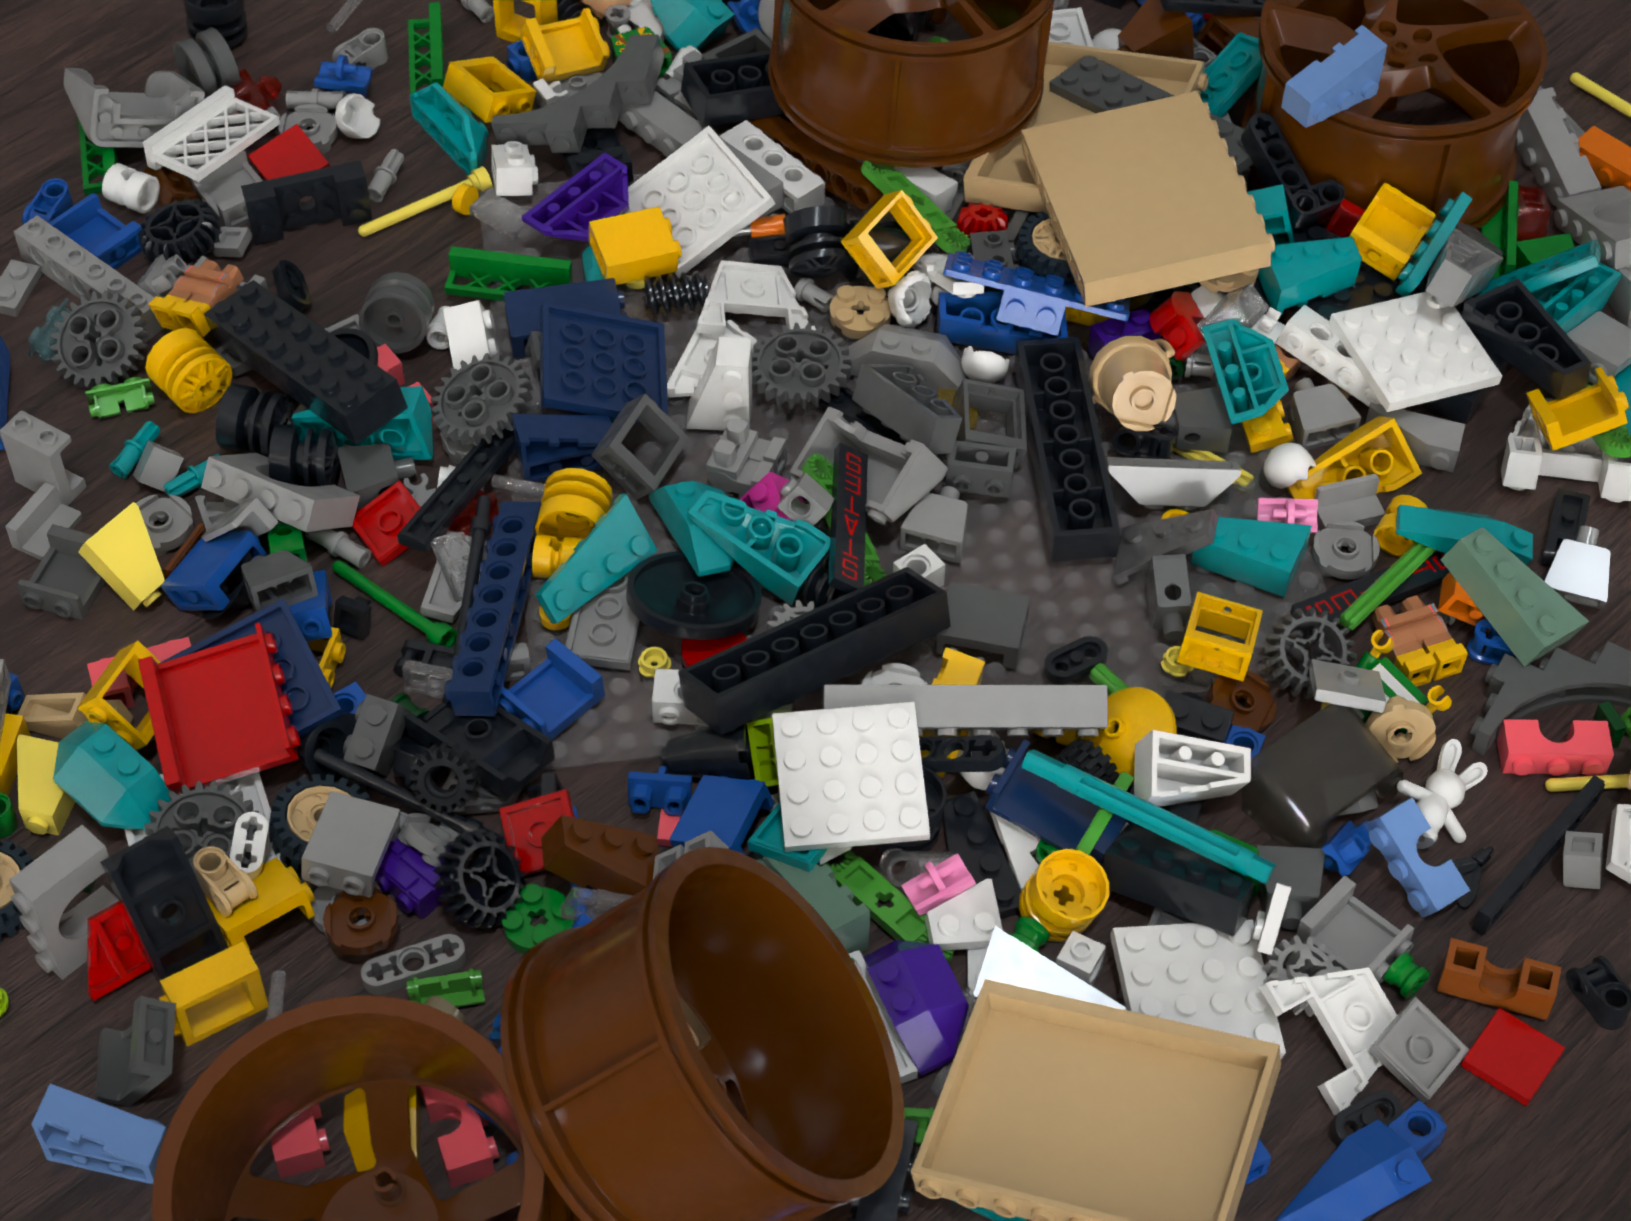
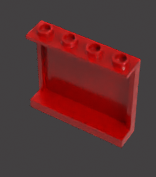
[138,622,301,796]

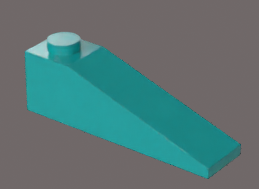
[650,0,734,52]
[687,490,830,606]

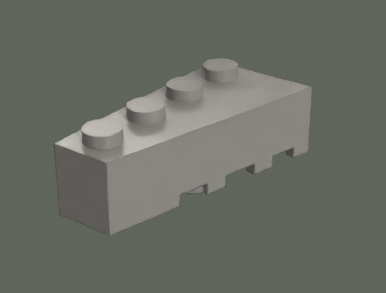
[1515,87,1601,207]
[1425,228,1504,308]

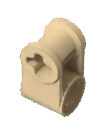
[193,846,258,917]

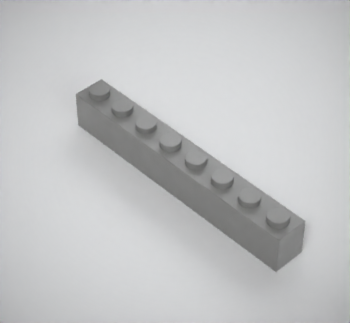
[618,91,784,217]
[823,685,1108,737]

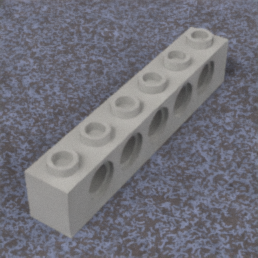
[13,215,165,342]

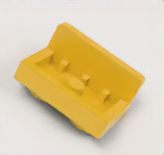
[1240,400,1293,453]

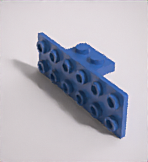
[943,251,1130,336]

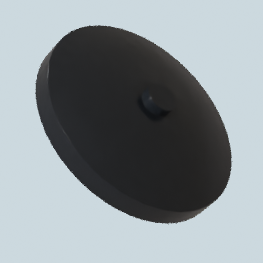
[626,551,762,640]

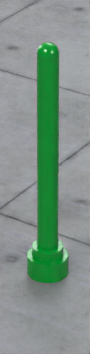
[332,560,457,647]

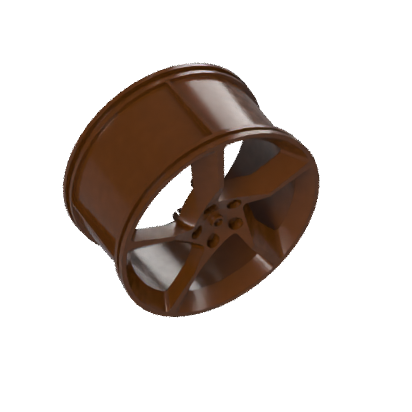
[768,0,1054,168]
[1240,0,1547,247]
[500,847,904,1221]
[152,995,571,1221]

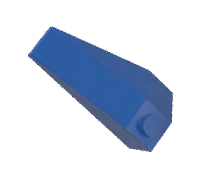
[1274,1120,1432,1221]

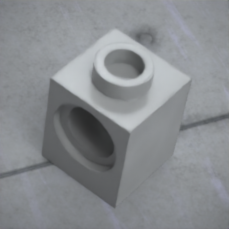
[777,472,835,526]

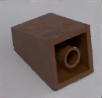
[1117,0,1194,60]

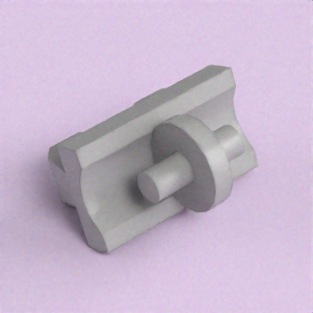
[137,254,187,298]

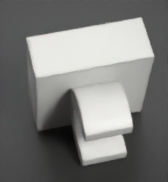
[533,78,569,108]
[1247,307,1286,345]

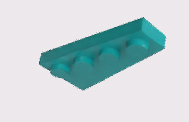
[1395,192,1472,297]
[535,494,658,623]

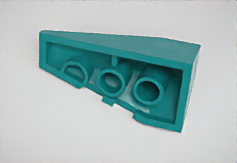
[292,386,433,460]
[1396,504,1533,565]

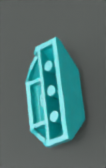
[409,82,489,176]
[1531,263,1622,333]
[1202,318,1289,425]
[649,480,734,577]
[53,721,170,831]

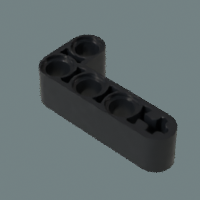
[1241,113,1345,228]

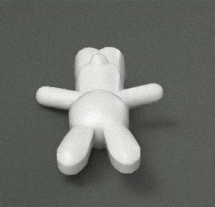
[1397,739,1488,849]

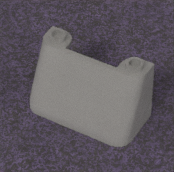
[64,68,205,148]
[789,407,948,525]

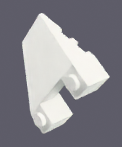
[1501,398,1631,502]

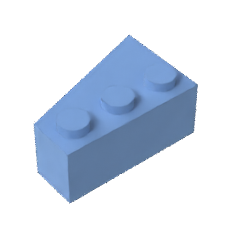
[1281,25,1388,128]
[32,1084,167,1184]

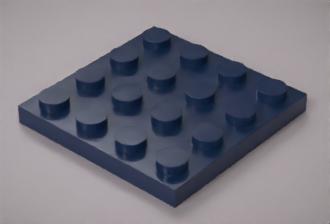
[540,302,668,424]
[160,598,344,737]

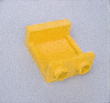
[520,8,610,83]
[1349,183,1436,281]
[1526,367,1629,451]
[205,857,315,953]

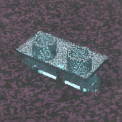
[28,298,71,360]

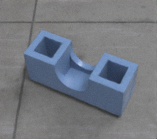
[1365,797,1470,918]

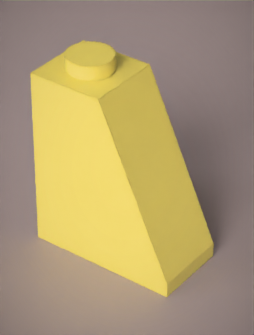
[78,502,165,611]
[17,734,75,836]

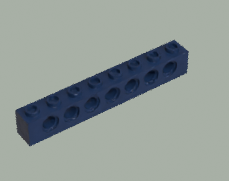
[445,502,541,716]

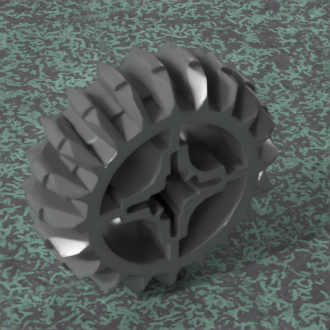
[1263,607,1357,700]

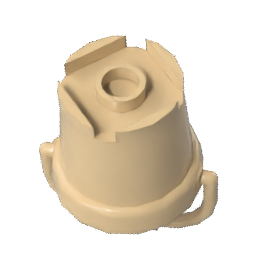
[1089,336,1176,431]

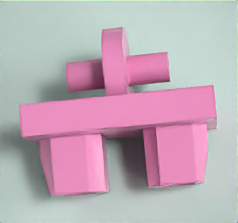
[1257,498,1318,533]
[901,853,976,917]

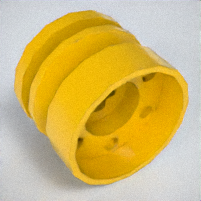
[145,328,233,413]
[535,468,613,541]
[1019,849,1109,943]

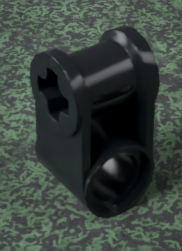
[1112,425,1178,459]
[1566,956,1631,1030]

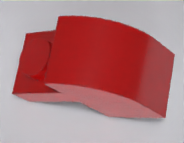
[1149,291,1206,361]

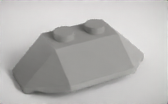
[848,324,968,395]
[1106,457,1241,511]

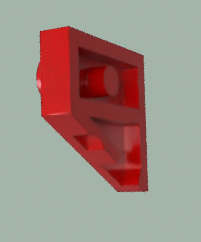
[87,900,151,1001]

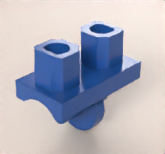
[727,0,765,35]
[314,55,373,97]
[628,766,692,816]
[1321,820,1372,878]

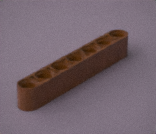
[730,116,884,210]

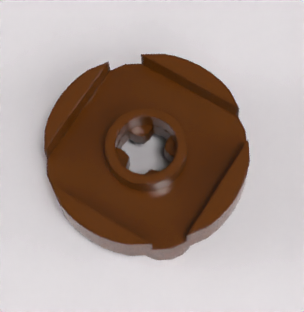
[1207,670,1277,733]
[323,887,399,955]

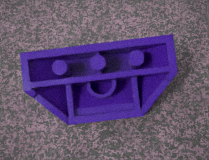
[521,152,629,241]
[864,940,969,1076]

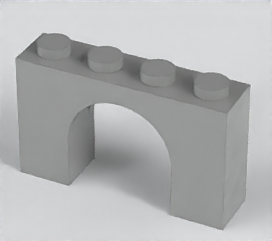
[1554,185,1631,270]
[201,453,360,532]
[9,825,119,980]

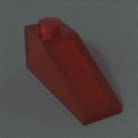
[1517,185,1551,242]

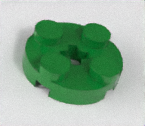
[502,884,574,954]

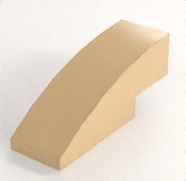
[18,692,133,739]

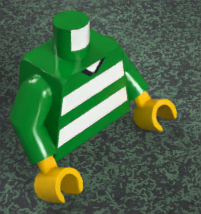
[1341,630,1452,735]

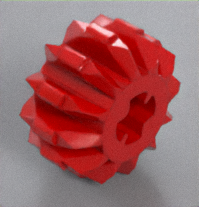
[956,202,1008,238]

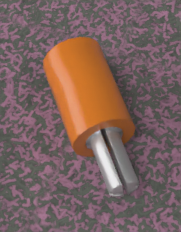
[733,214,785,238]

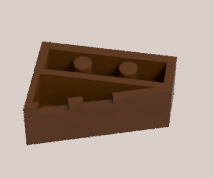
[1197,14,1260,84]
[541,815,659,904]

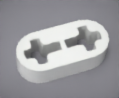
[230,812,268,880]

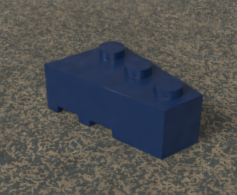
[512,414,612,485]

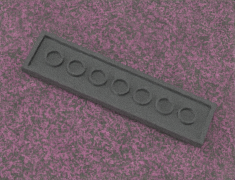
[1049,56,1253,175]

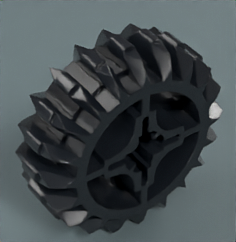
[138,197,222,265]
[433,830,527,929]

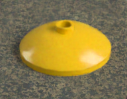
[1082,687,1177,788]

